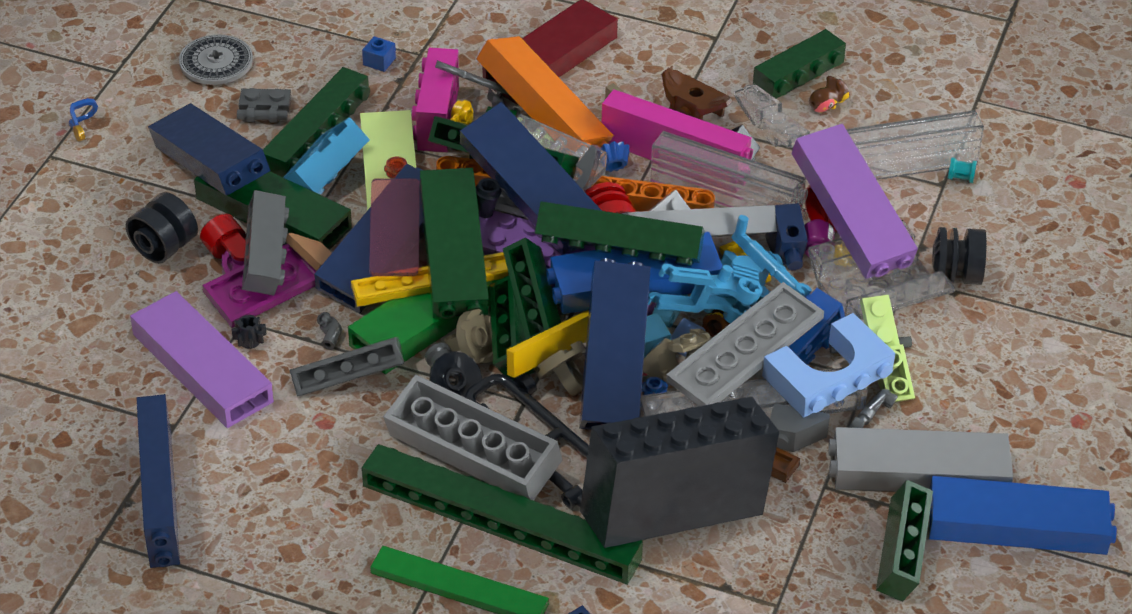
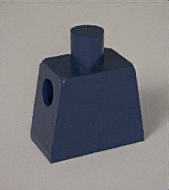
[765,203,807,271]

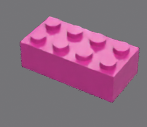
[412,47,459,152]

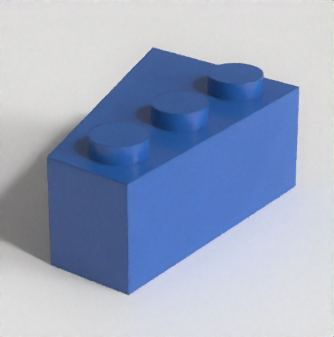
[789,288,845,365]

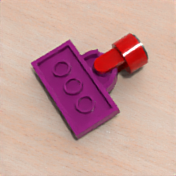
[200,214,316,328]

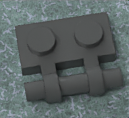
[237,88,291,123]

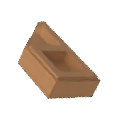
[286,233,332,271]

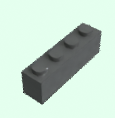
[242,190,289,295]

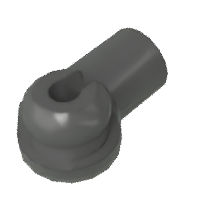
[317,312,342,350]

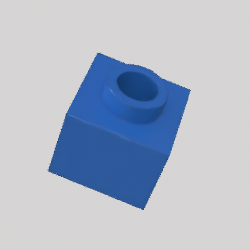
[362,36,396,72]

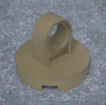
[444,309,493,365]
[534,341,586,396]

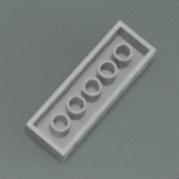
[383,374,563,501]

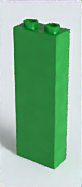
[348,279,500,375]

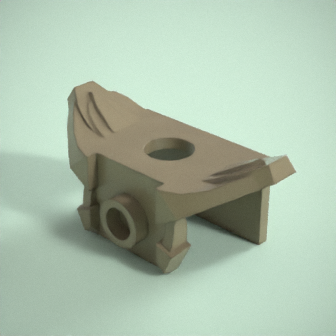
[643,329,712,382]

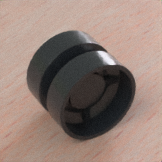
[125,192,198,264]

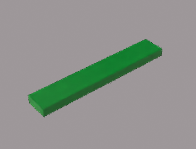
[370,545,549,614]

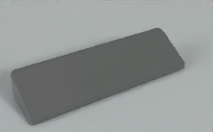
[289,337,404,397]

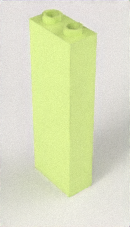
[360,110,416,210]

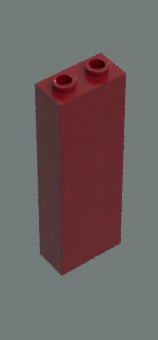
[482,0,618,105]

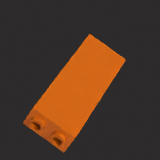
[476,36,614,158]

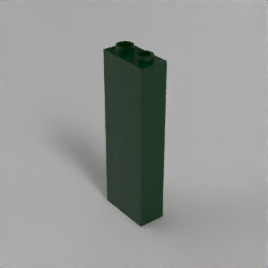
[420,168,489,319]
[194,172,352,250]

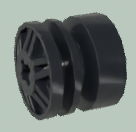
[932,227,987,285]

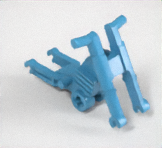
[648,215,812,324]

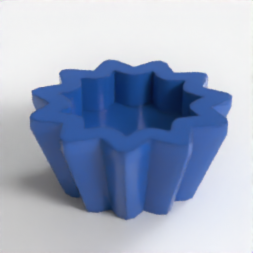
[599,141,630,172]

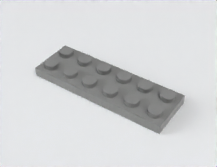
[666,282,824,406]

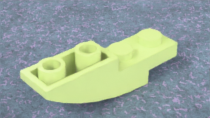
[860,294,915,402]

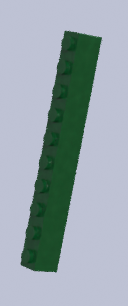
[362,444,643,585]

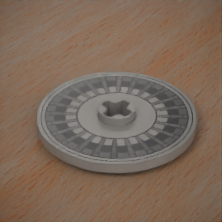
[179,34,253,85]

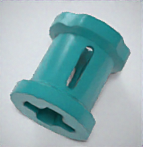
[948,157,977,183]

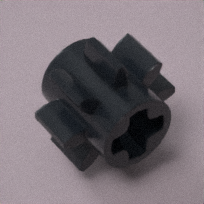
[231,315,267,349]

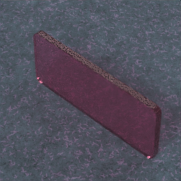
[369,179,419,276]

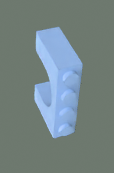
[762,313,895,418]

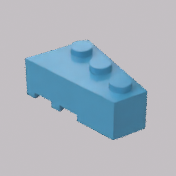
[283,117,370,195]

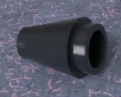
[476,178,502,218]

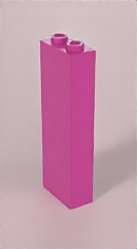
[601,89,753,191]

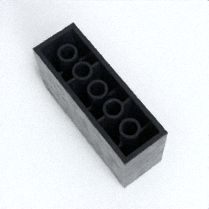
[580,397,780,548]

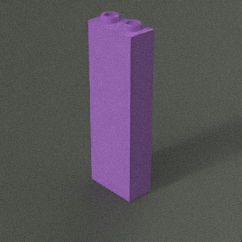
[791,124,918,279]
[130,291,274,428]

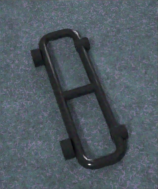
[465,372,589,509]

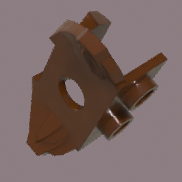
[661,67,733,121]

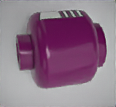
[804,219,835,260]

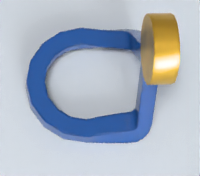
[69,98,98,142]

